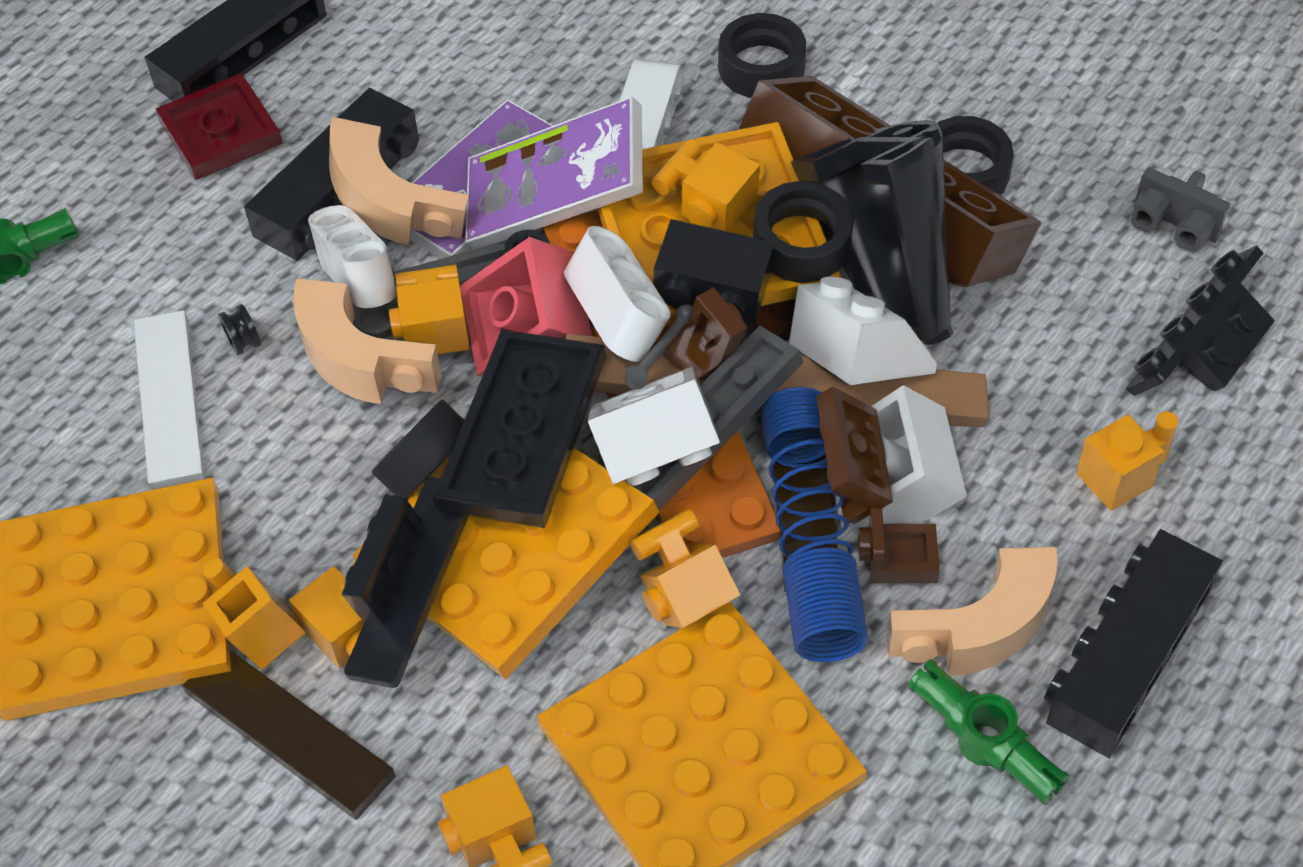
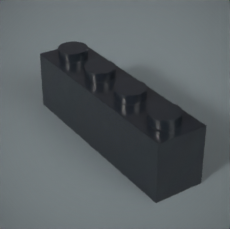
[145,0,327,101]
[244,87,419,261]
[1044,529,1223,759]

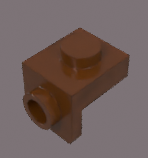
[664,287,747,382]
[858,507,940,583]

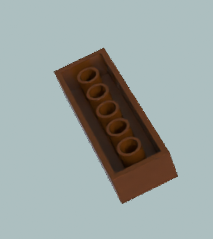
[738,76,1042,287]

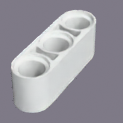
[620,59,683,149]
[308,205,397,308]
[563,226,671,362]

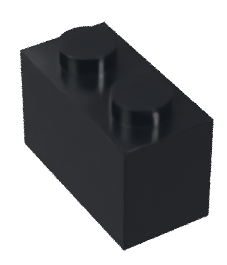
[653,219,774,324]

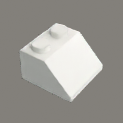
[789,277,937,385]
[588,366,720,486]
[835,385,967,528]

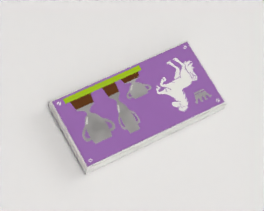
[465,96,643,249]
[410,99,554,259]

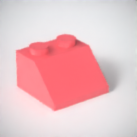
[460,237,592,377]

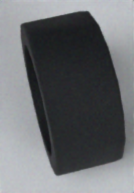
[718,13,807,98]
[937,116,1014,195]
[752,180,854,283]
[372,399,464,499]

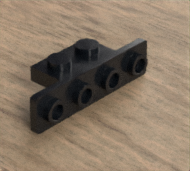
[1126,245,1275,396]
[341,477,469,688]

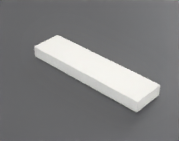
[134,310,205,490]

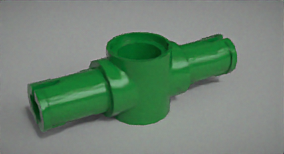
[0,208,79,284]
[908,659,1070,805]

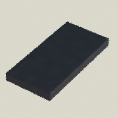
[433,329,606,528]

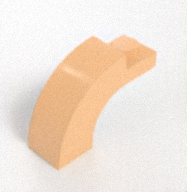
[329,117,468,245]
[293,278,442,404]
[887,547,1058,676]

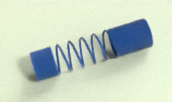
[760,386,869,662]

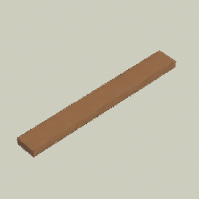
[566,334,989,427]

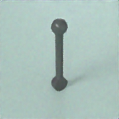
[625,304,693,389]

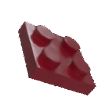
[155,73,283,180]

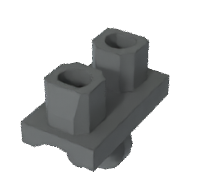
[1131,167,1231,252]

